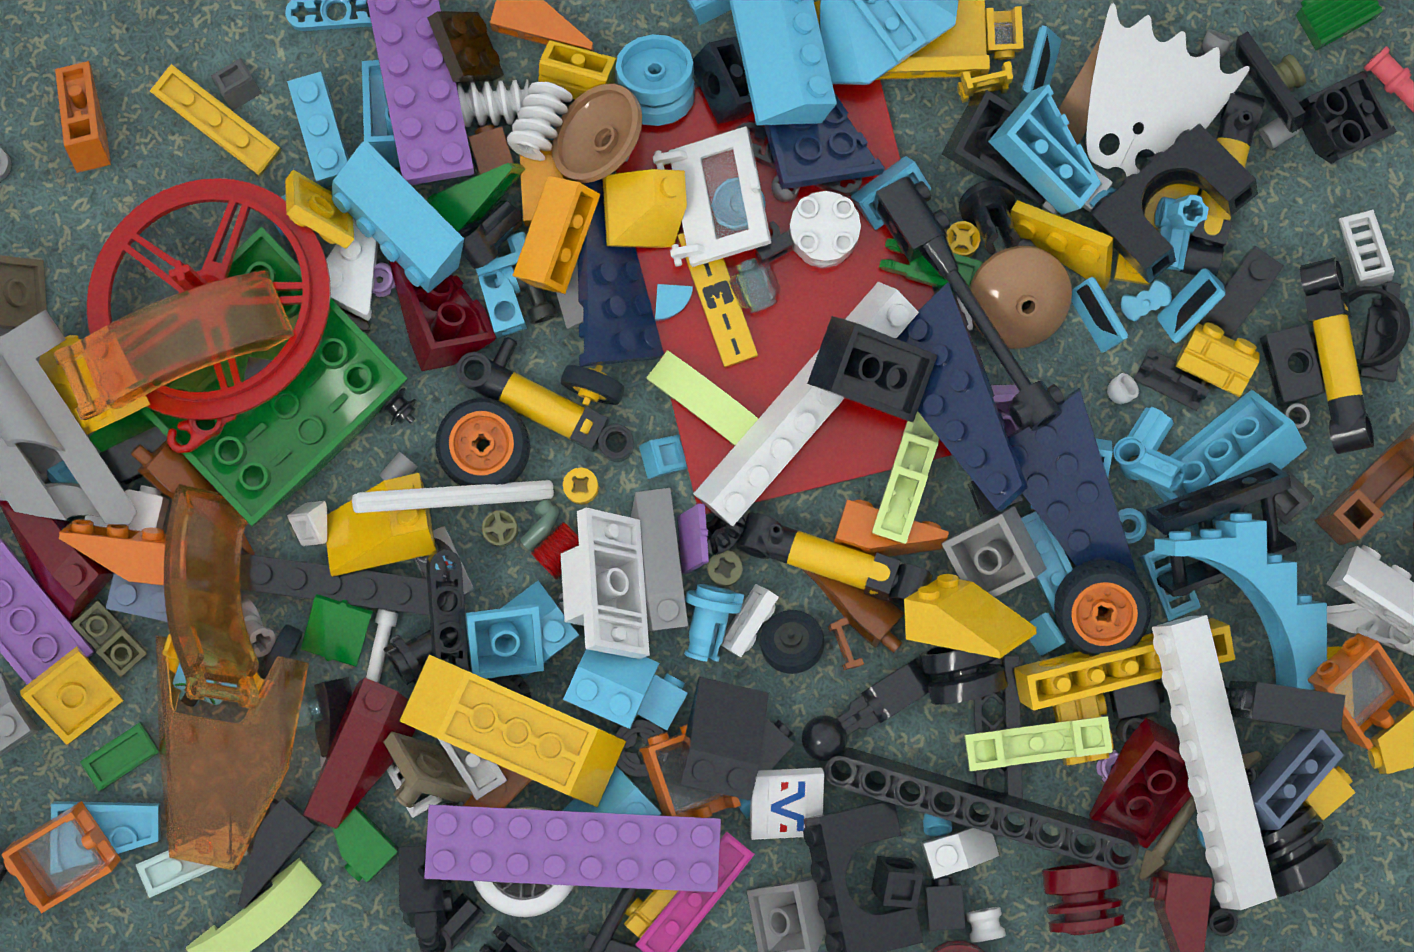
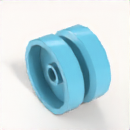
[616,34,695,126]

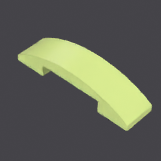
[646,350,758,446]
[964,716,1113,771]
[186,858,322,952]

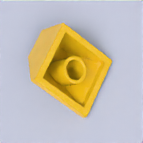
[603,169,687,248]

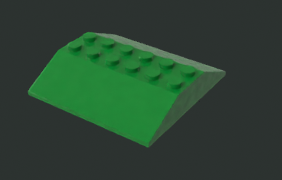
[125,226,408,527]

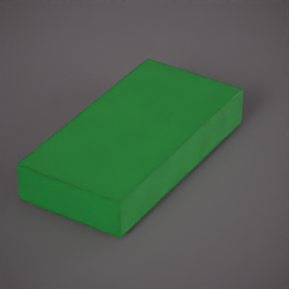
[80,722,160,791]

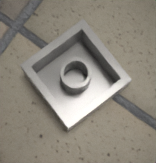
[942,506,1047,597]

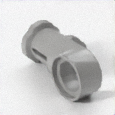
[231,599,276,657]

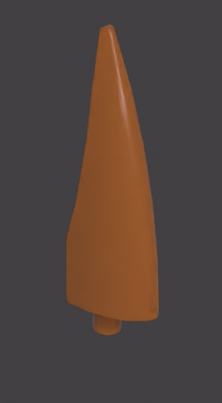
[131,440,255,555]
[800,568,905,653]

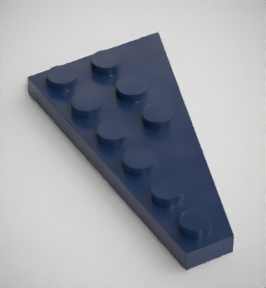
[764,92,885,190]
[578,171,664,367]
[896,282,1028,512]
[1008,388,1138,575]

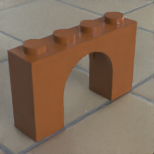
[1314,422,1414,546]

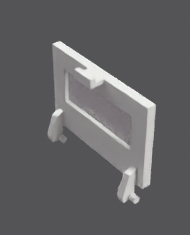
[653,126,771,267]

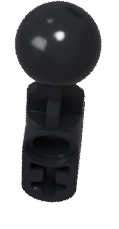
[801,657,932,761]

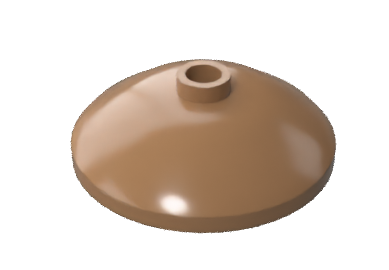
[552,84,642,183]
[969,246,1072,349]

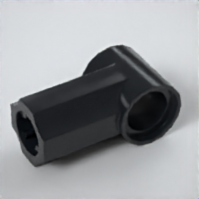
[458,201,523,269]
[420,893,486,952]

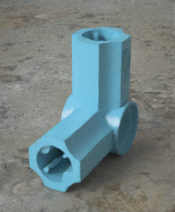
[1155,195,1209,271]
[1113,406,1187,494]

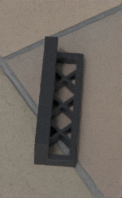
[974,656,1023,799]

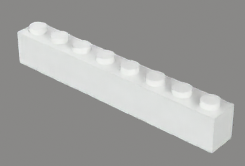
[693,282,919,526]
[1152,615,1277,910]

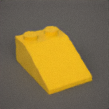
[326,473,436,577]
[904,574,1037,658]

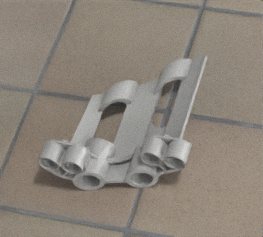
[0,309,137,525]

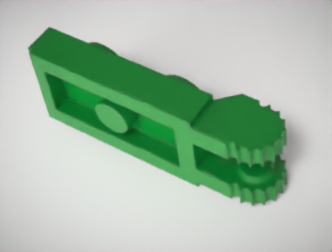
[879,238,983,288]

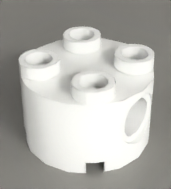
[789,191,861,268]

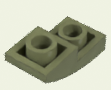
[71,598,147,678]

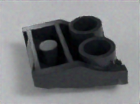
[1299,71,1397,164]

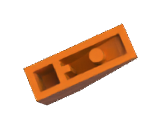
[490,0,594,52]
[55,61,111,173]

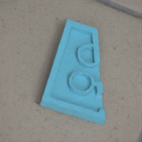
[51,801,161,874]

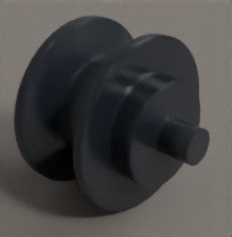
[379,388,417,425]

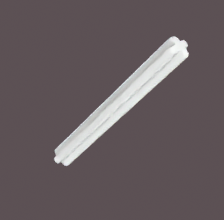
[352,480,554,513]

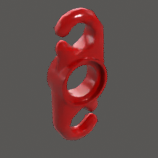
[166,413,242,453]

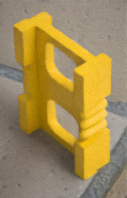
[957,61,1013,103]

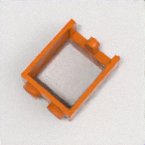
[1308,633,1414,750]
[639,724,741,818]
[1,801,122,914]

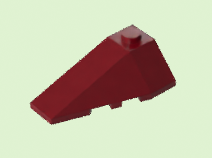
[389,260,496,371]
[0,500,115,622]
[303,678,416,829]

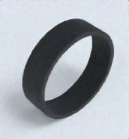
[1347,286,1410,366]

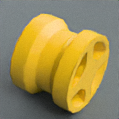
[946,221,980,257]
[563,467,599,505]

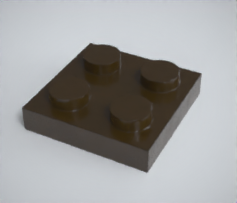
[427,11,504,82]

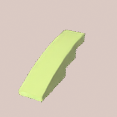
[872,411,939,544]

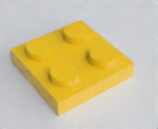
[285,170,354,249]
[20,646,124,745]

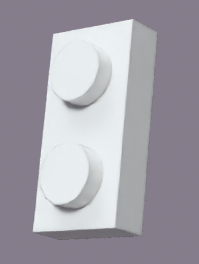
[721,584,779,657]

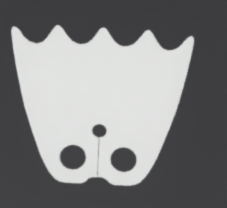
[1086,3,1250,177]

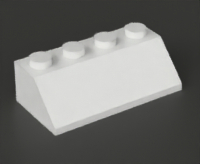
[1327,545,1414,640]

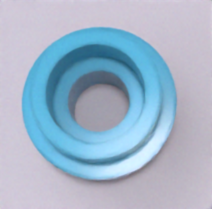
[1118,508,1147,544]

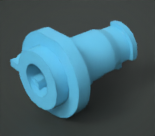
[684,584,744,662]

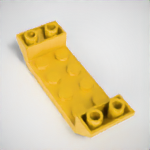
[399,655,626,807]

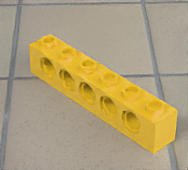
[1013,618,1235,711]

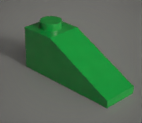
[426,163,525,232]
[332,805,399,882]

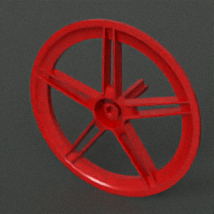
[87,178,331,420]

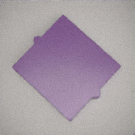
[678,504,709,574]

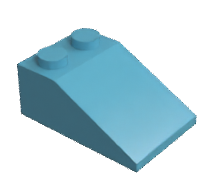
[362,60,400,168]

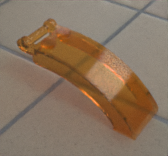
[54,271,295,420]
[164,484,259,708]

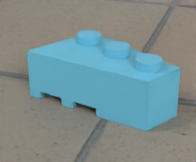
[988,84,1101,215]

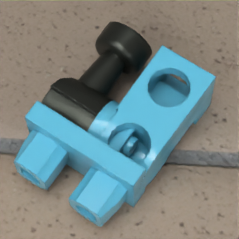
[476,232,558,338]

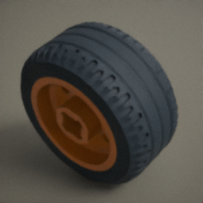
[435,398,530,486]
[1054,560,1151,656]

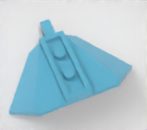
[819,0,958,85]

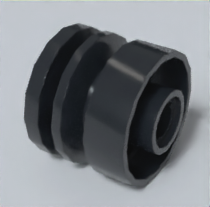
[1260,806,1344,897]

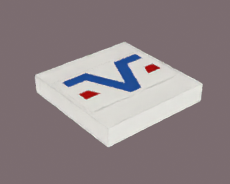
[750,768,824,840]

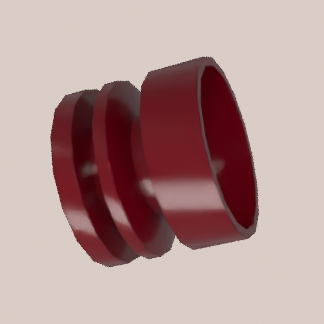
[1042,863,1125,935]

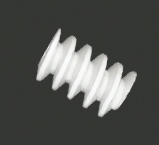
[458,79,529,127]
[507,82,573,161]

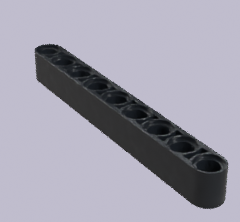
[825,747,1140,871]

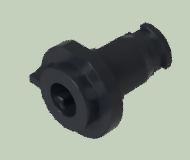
[959,180,1020,255]
[383,627,458,685]

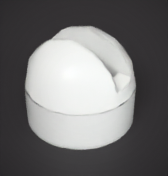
[1107,373,1139,404]

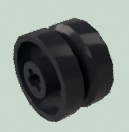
[920,646,1009,705]

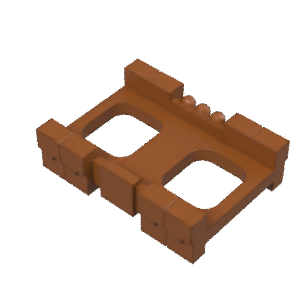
[828,617,864,670]

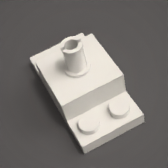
[558,507,650,659]

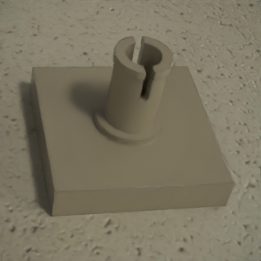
[0,255,47,329]
[384,731,472,808]

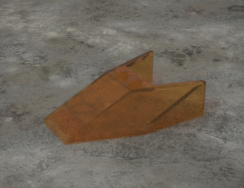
[156,635,309,870]

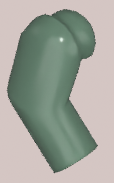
[520,499,559,551]

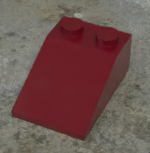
[1089,717,1192,849]
[1149,870,1212,952]

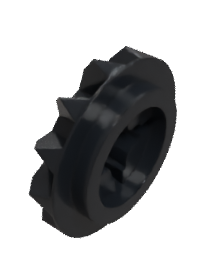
[706,515,746,556]
[615,720,669,777]

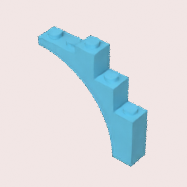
[1155,512,1327,690]

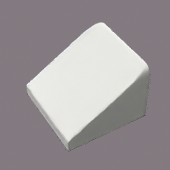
[287,501,327,546]

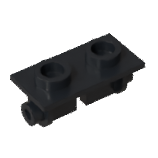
[1134,348,1211,411]

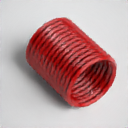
[531,522,579,580]

